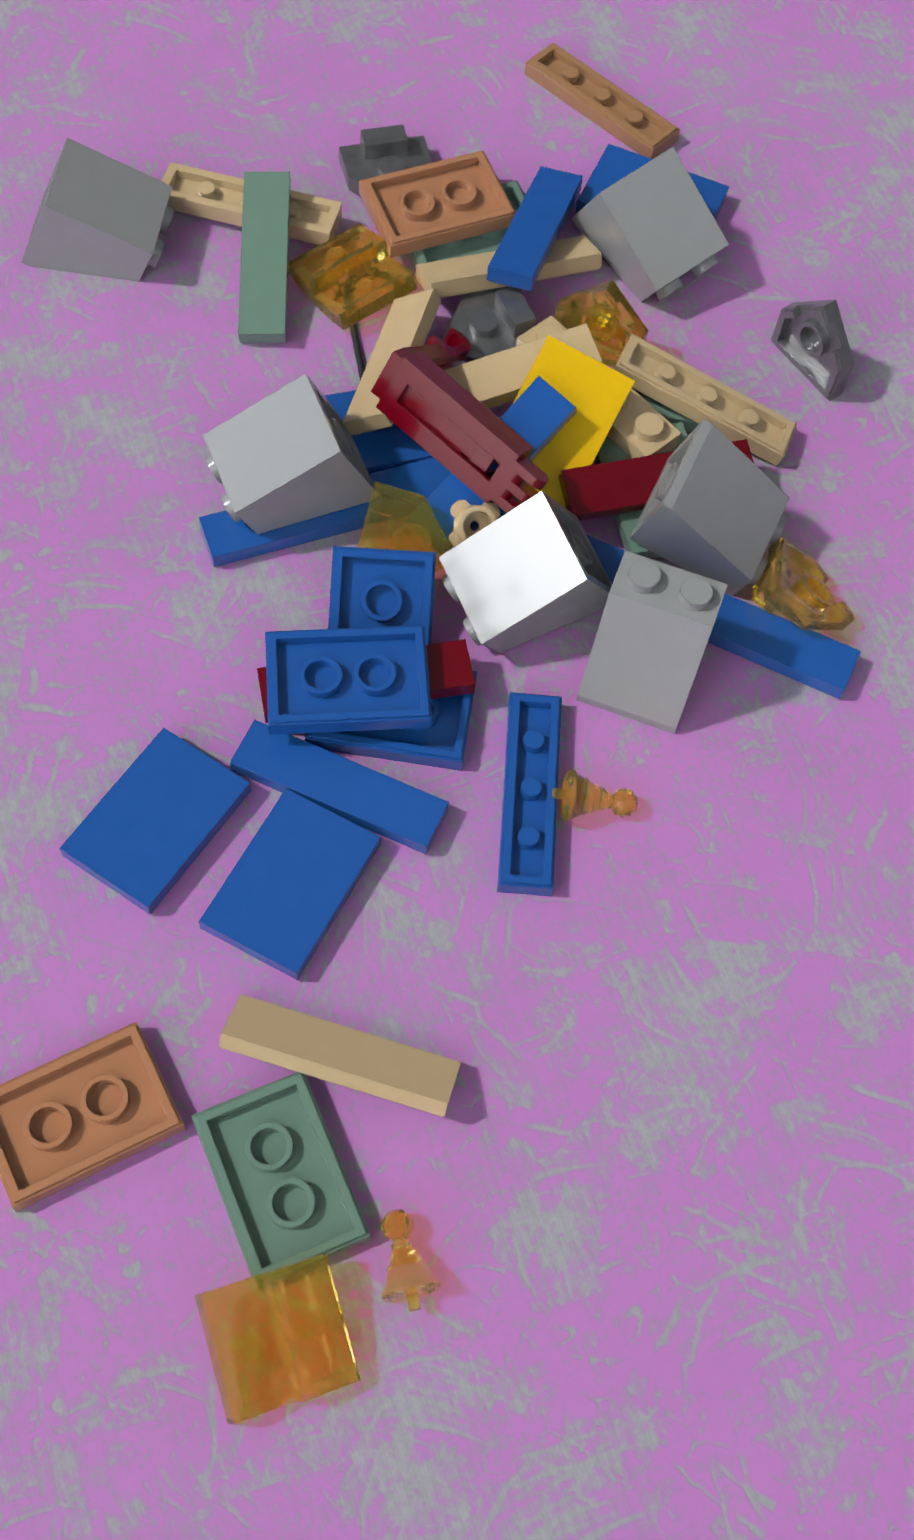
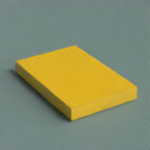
[513,335,635,508]

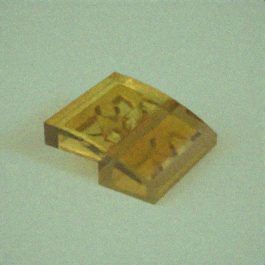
[289,224,418,330]
[195,1253,361,1425]

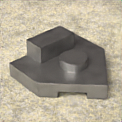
[339,124,433,195]
[441,286,537,359]
[771,300,854,401]

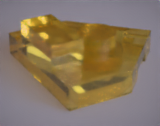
[554,279,649,367]
[357,481,454,573]
[752,537,855,630]

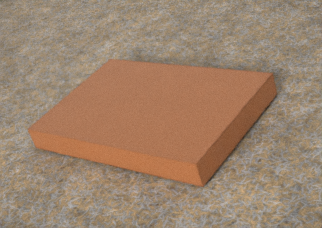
[359,150,516,258]
[0,1021,186,1212]

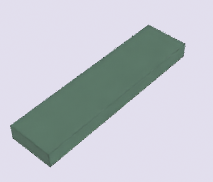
[238,172,291,343]

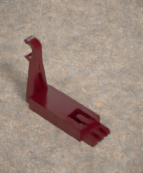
[371,327,549,513]

